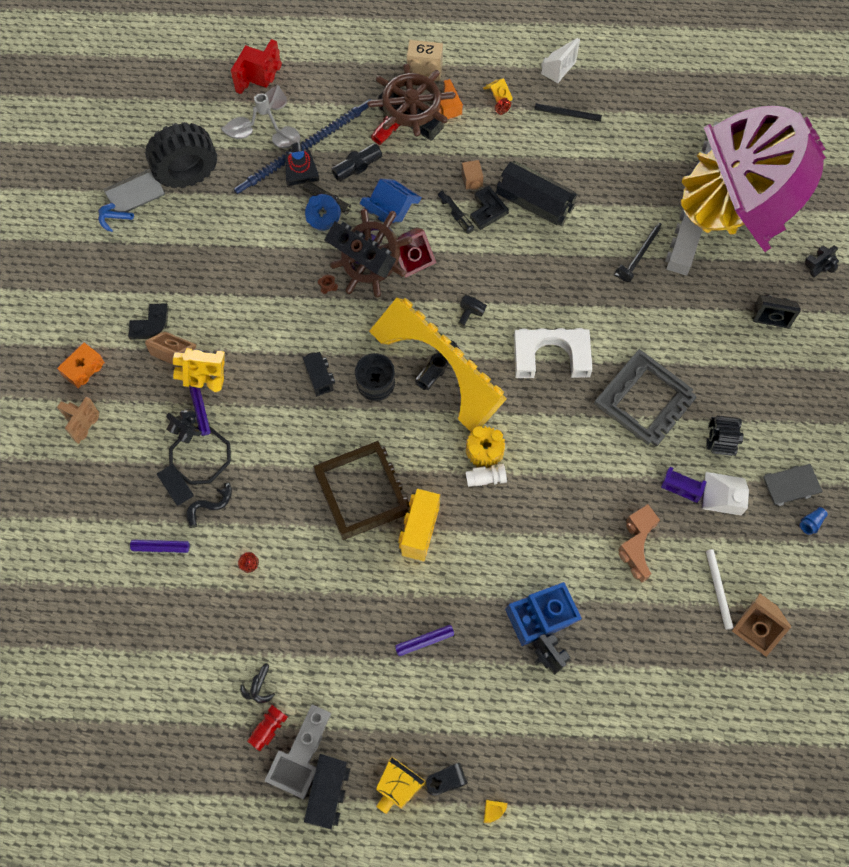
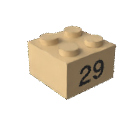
[407,40,443,82]

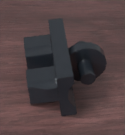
[805,245,839,277]
[166,409,202,443]
[532,634,570,675]

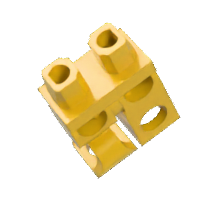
[173,348,225,392]

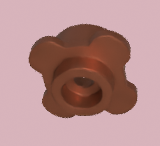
[318,275,338,294]

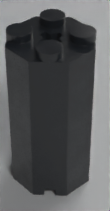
[496,160,578,226]

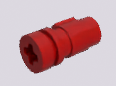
[371,116,400,145]
[247,704,288,751]

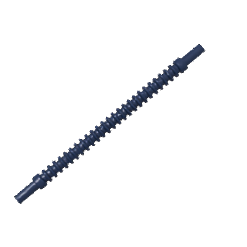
[233,99,371,195]

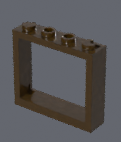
[313,441,410,540]

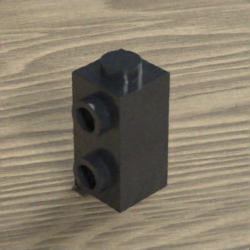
[302,352,335,397]

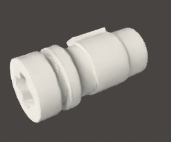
[466,463,507,487]

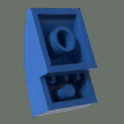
[505,582,582,646]

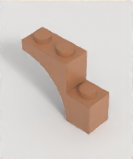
[618,505,660,583]

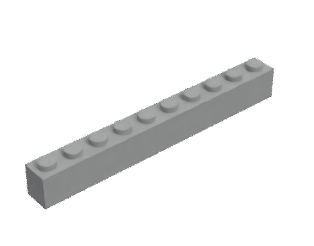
[665,122,718,276]

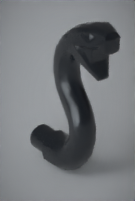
[186,483,232,528]

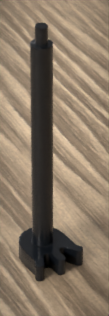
[614,223,662,282]

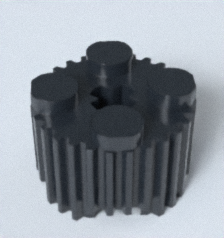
[706,415,744,456]

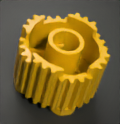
[466,426,505,468]

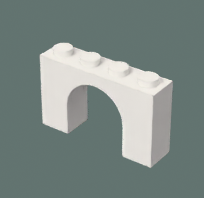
[514,328,592,378]

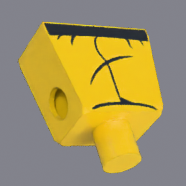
[376,757,425,814]

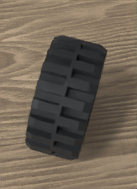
[145,122,217,188]

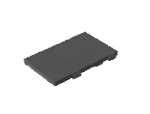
[763,464,823,506]

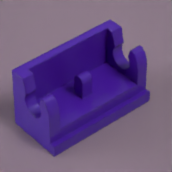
[661,467,707,503]

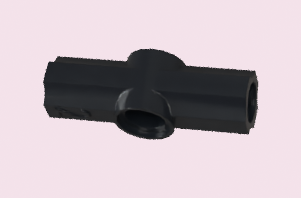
[331,144,382,182]
[415,340,460,391]

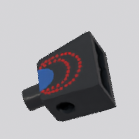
[285,143,320,187]

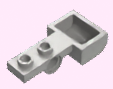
[265,705,331,800]

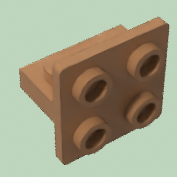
[57,397,99,444]

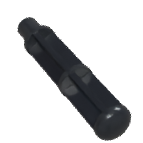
[438,191,475,234]

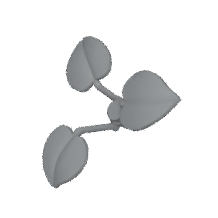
[221,84,301,148]

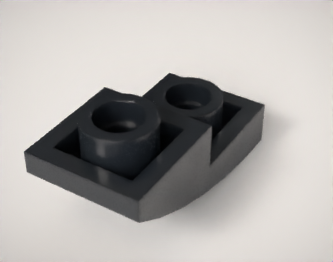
[157,464,194,507]

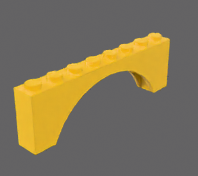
[369,297,507,432]

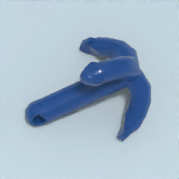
[98,203,135,232]

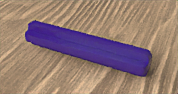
[189,386,211,436]
[130,540,190,553]
[395,625,454,656]

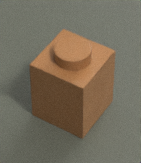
[461,160,484,190]

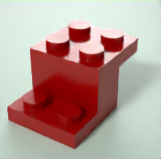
[231,39,282,94]

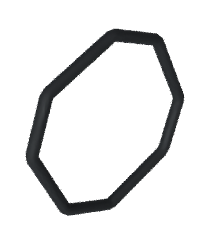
[169,426,231,485]

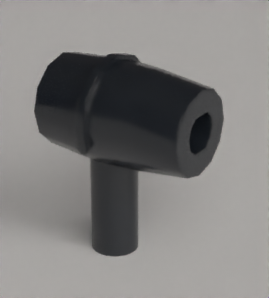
[458,295,487,326]

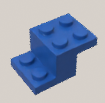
[359,179,422,223]

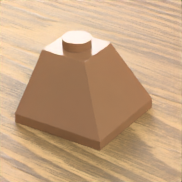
[732,594,791,657]

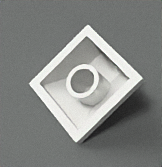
[541,38,580,83]
[702,472,749,516]

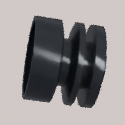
[355,353,395,401]

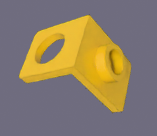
[483,78,513,107]

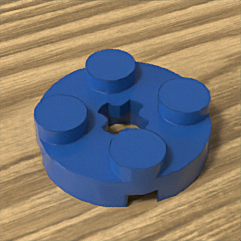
[305,194,341,231]

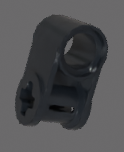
[425,762,468,796]

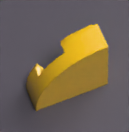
[483,800,508,823]

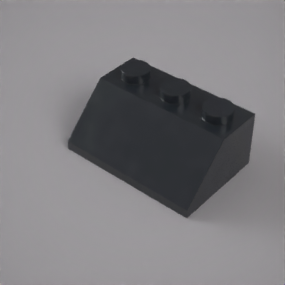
[304,754,351,830]

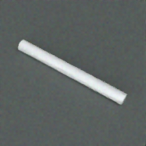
[706,549,733,630]

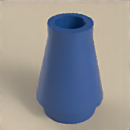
[800,507,828,535]

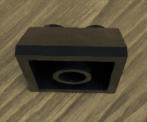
[753,295,801,329]

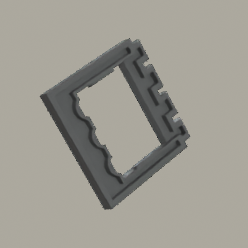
[594,349,697,447]

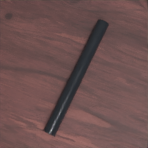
[534,103,602,122]

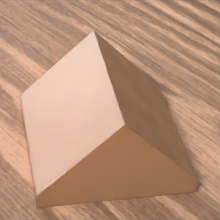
[145,331,197,368]

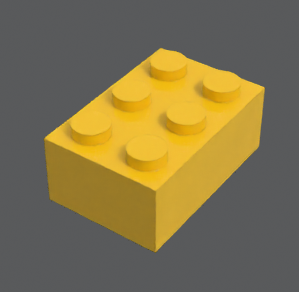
[398,489,440,562]

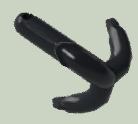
[240,663,275,704]

